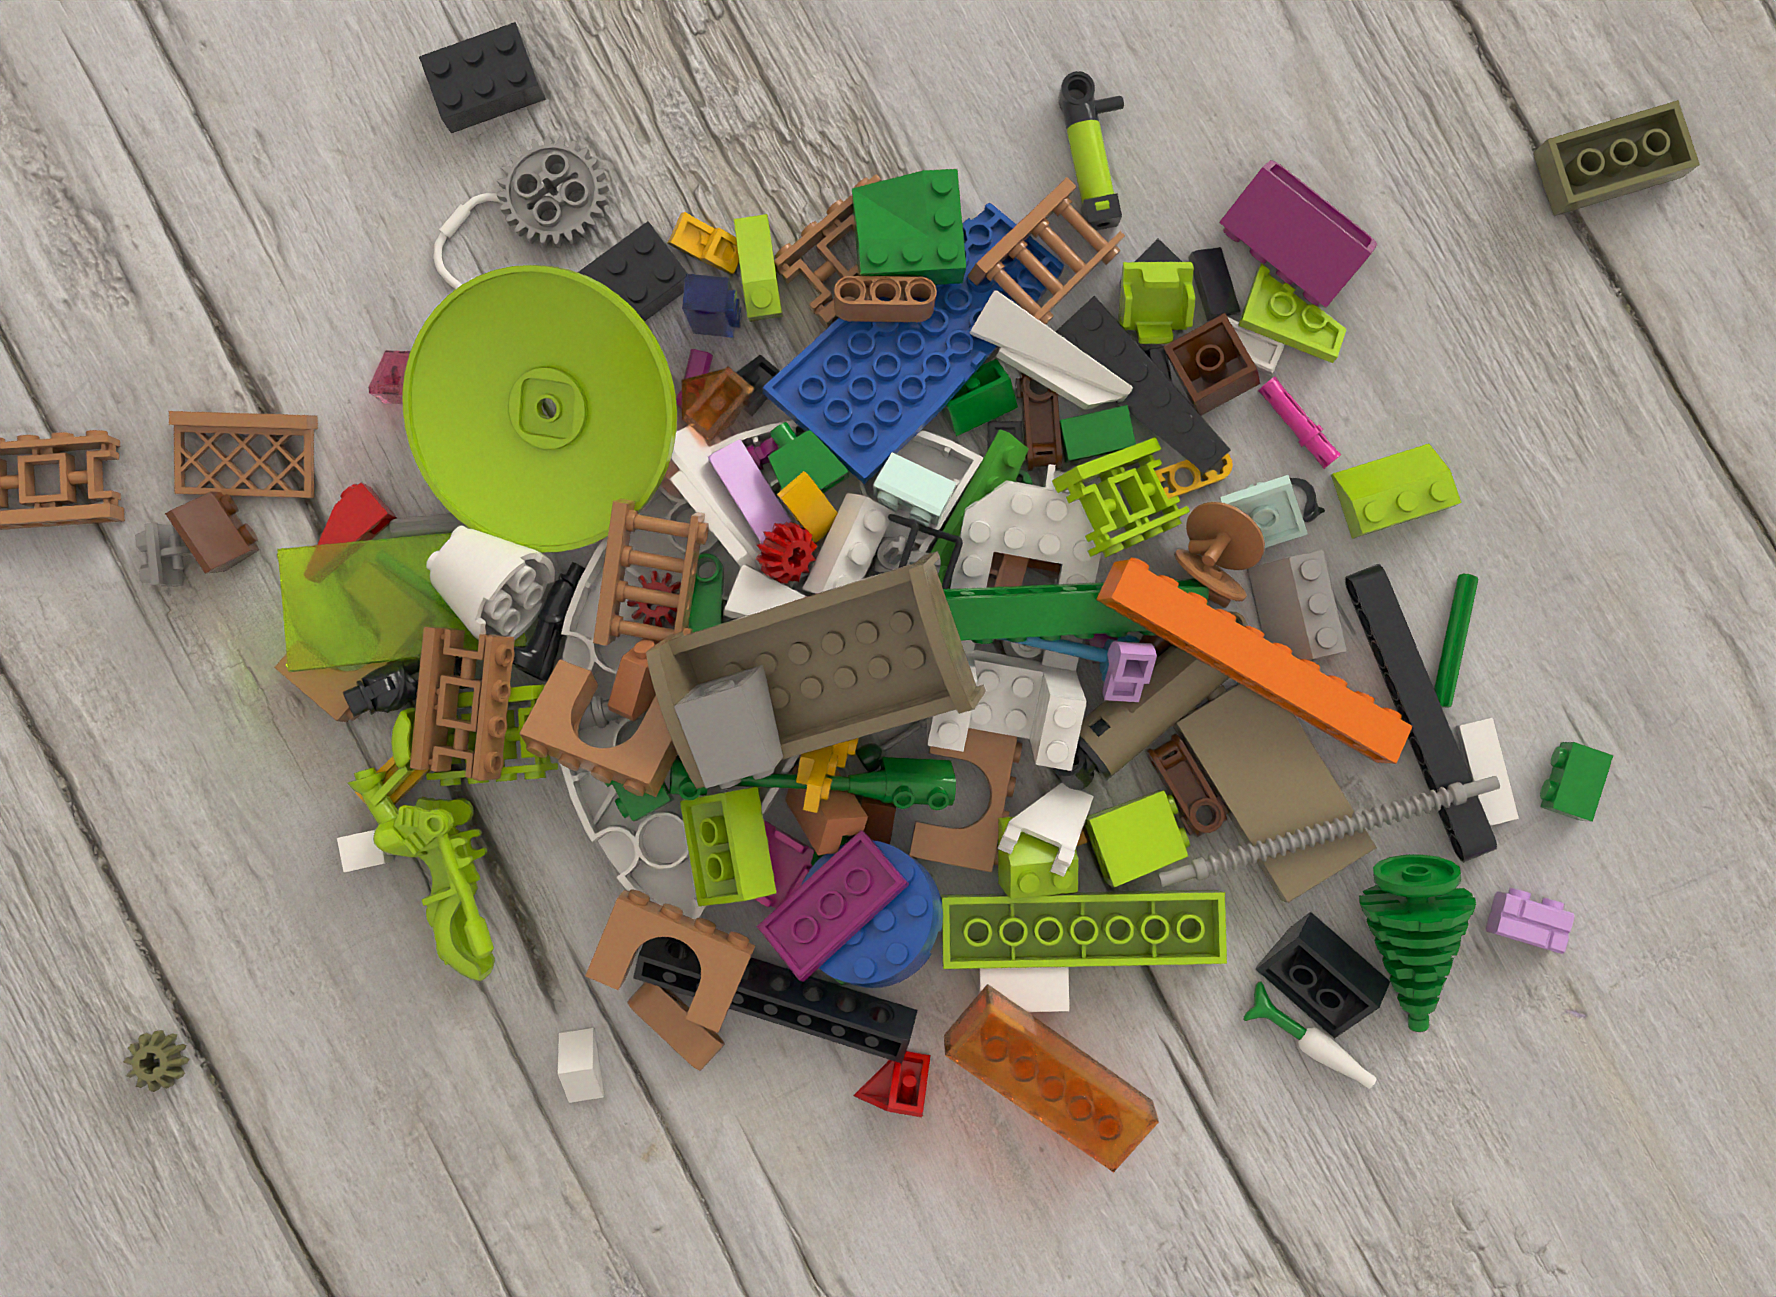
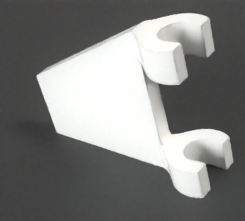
[998,783,1094,877]

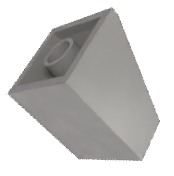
[674,665,783,789]

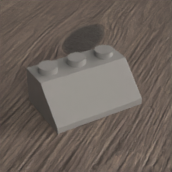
[1247,550,1347,660]

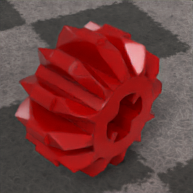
[755,521,818,584]
[627,571,681,627]

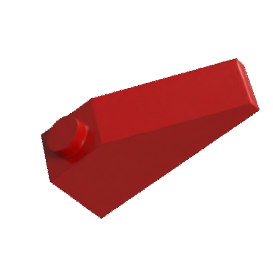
[304,482,397,585]

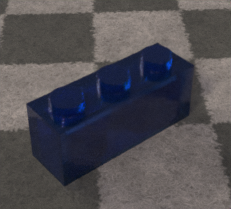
[682,273,742,338]

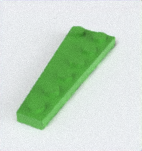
[931,430,1028,589]

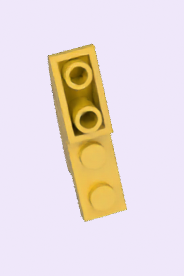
[796,738,859,813]

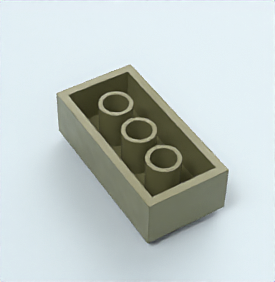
[1533,100,1700,216]

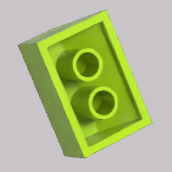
[1331,443,1462,539]
[680,787,776,907]

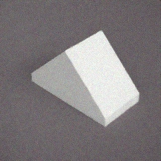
[558,1027,604,1103]

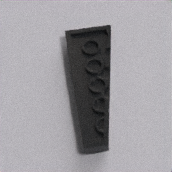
[1055,296,1231,473]

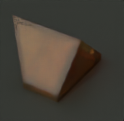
[681,366,755,442]

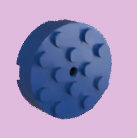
[801,841,943,988]

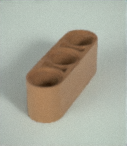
[834,276,937,322]
[627,982,725,1071]

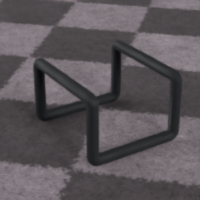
[869,514,963,589]

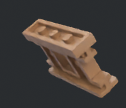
[774,174,881,329]
[0,430,125,530]
[410,627,515,781]

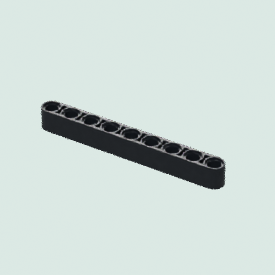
[1345,564,1497,863]

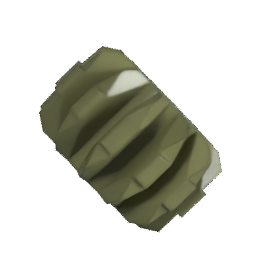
[123,1030,190,1092]

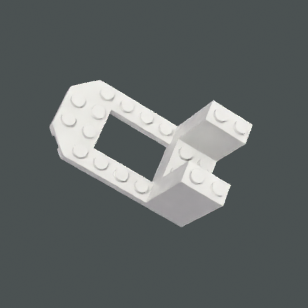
[926,480,1101,771]

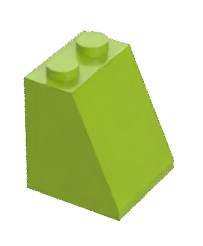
[1084,790,1190,887]

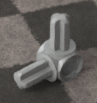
[872,536,941,573]

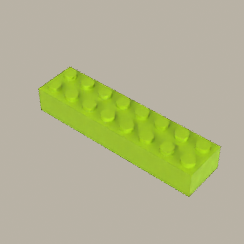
[941,890,1227,969]

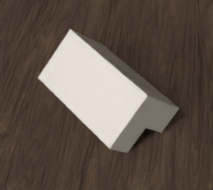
[978,967,1069,1013]

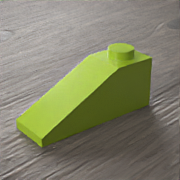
[734,214,783,322]

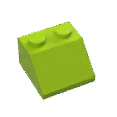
[998,816,1079,899]

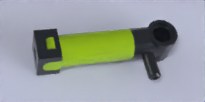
[1058,71,1124,231]

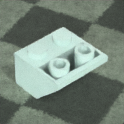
[873,453,956,527]

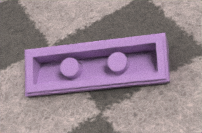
[708,439,792,543]

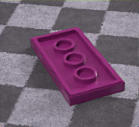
[756,830,909,982]

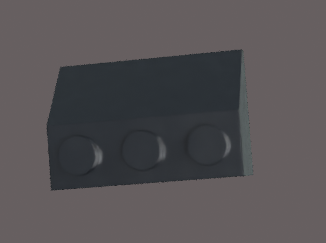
[1256,912,1391,1039]

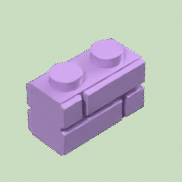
[1486,888,1575,954]

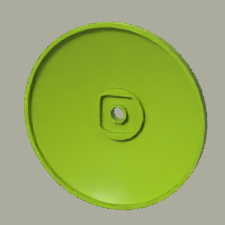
[403,265,677,553]

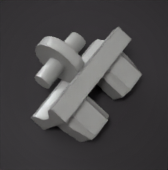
[135,522,192,587]

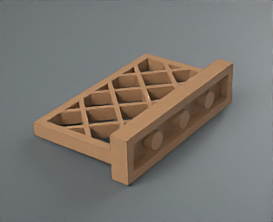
[169,411,318,498]

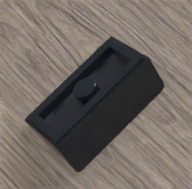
[1188,247,1241,322]

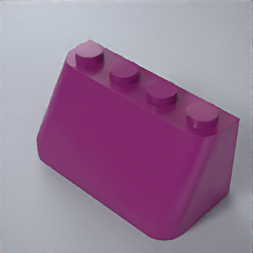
[1219,160,1377,308]

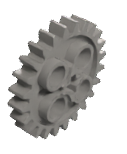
[496,135,609,248]

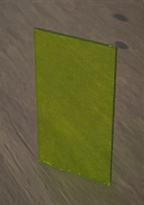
[276,533,527,672]

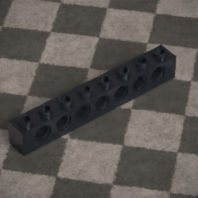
[633,937,918,1064]

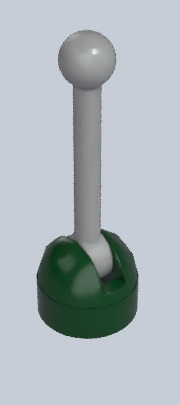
[856,718,927,772]

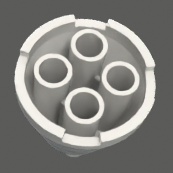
[426,526,555,640]

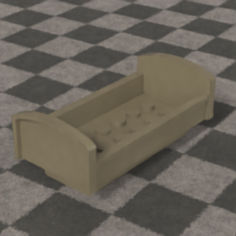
[646,551,986,789]

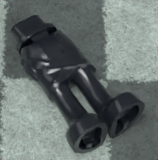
[512,562,585,682]
[343,654,469,717]

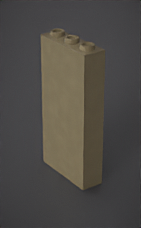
[1173,682,1377,903]

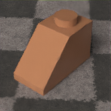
[608,638,660,722]

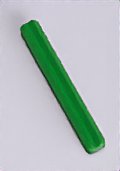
[1434,573,1479,708]

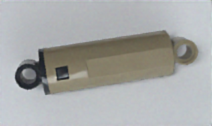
[1053,611,1248,790]

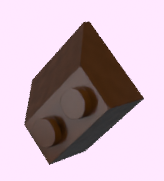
[1163,313,1260,416]
[165,492,260,574]

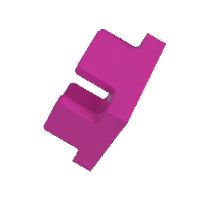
[755,819,815,909]

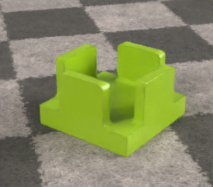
[1118,262,1195,344]

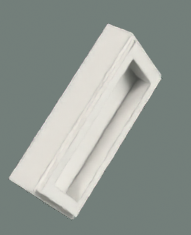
[1228,318,1285,375]

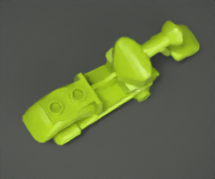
[347,708,495,981]

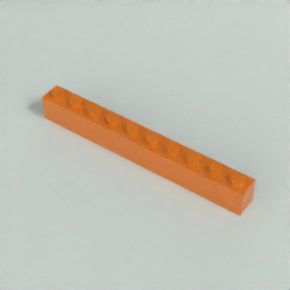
[1096,558,1413,764]

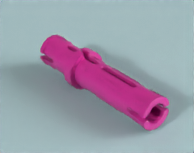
[1258,377,1341,469]

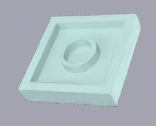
[1220,475,1308,548]

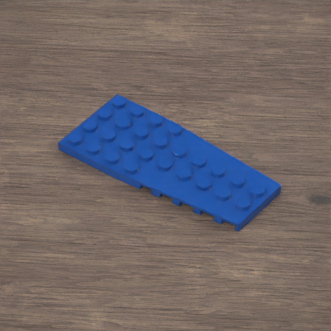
[763,203,1064,484]

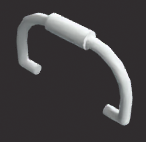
[433,193,517,289]

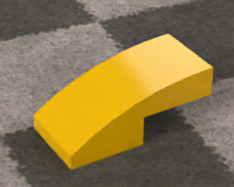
[667,212,739,275]
[777,471,838,543]

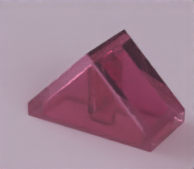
[368,350,410,404]

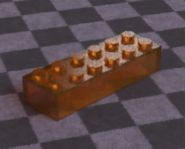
[944,984,1159,1173]

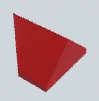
[853,1051,931,1118]

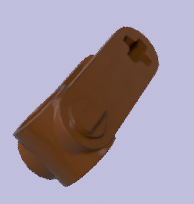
[1016,373,1062,471]
[1145,733,1229,838]

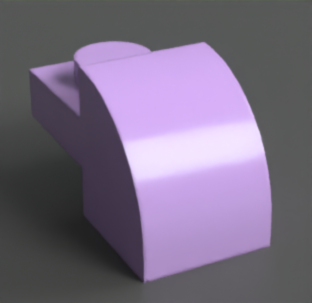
[1102,641,1157,702]

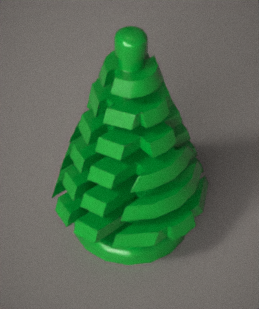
[1359,854,1476,1033]

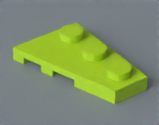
[1238,263,1346,363]

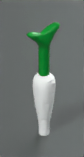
[1243,981,1377,1089]

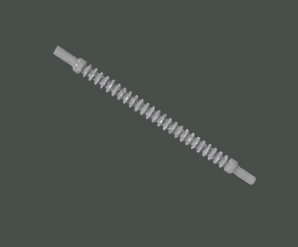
[1158,776,1500,887]

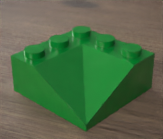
[852,169,966,285]

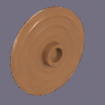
[1186,502,1265,570]
[1174,549,1247,608]

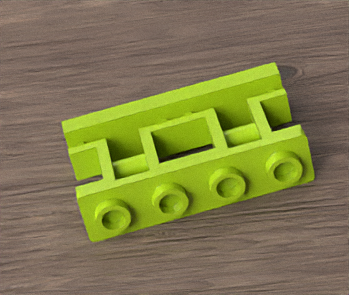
[1052,437,1190,558]
[426,685,559,786]

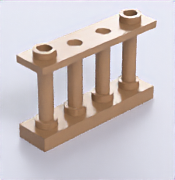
[967,177,1125,325]
[593,499,709,646]

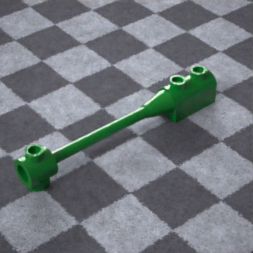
[669,755,956,810]

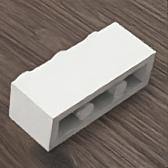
[803,493,894,595]

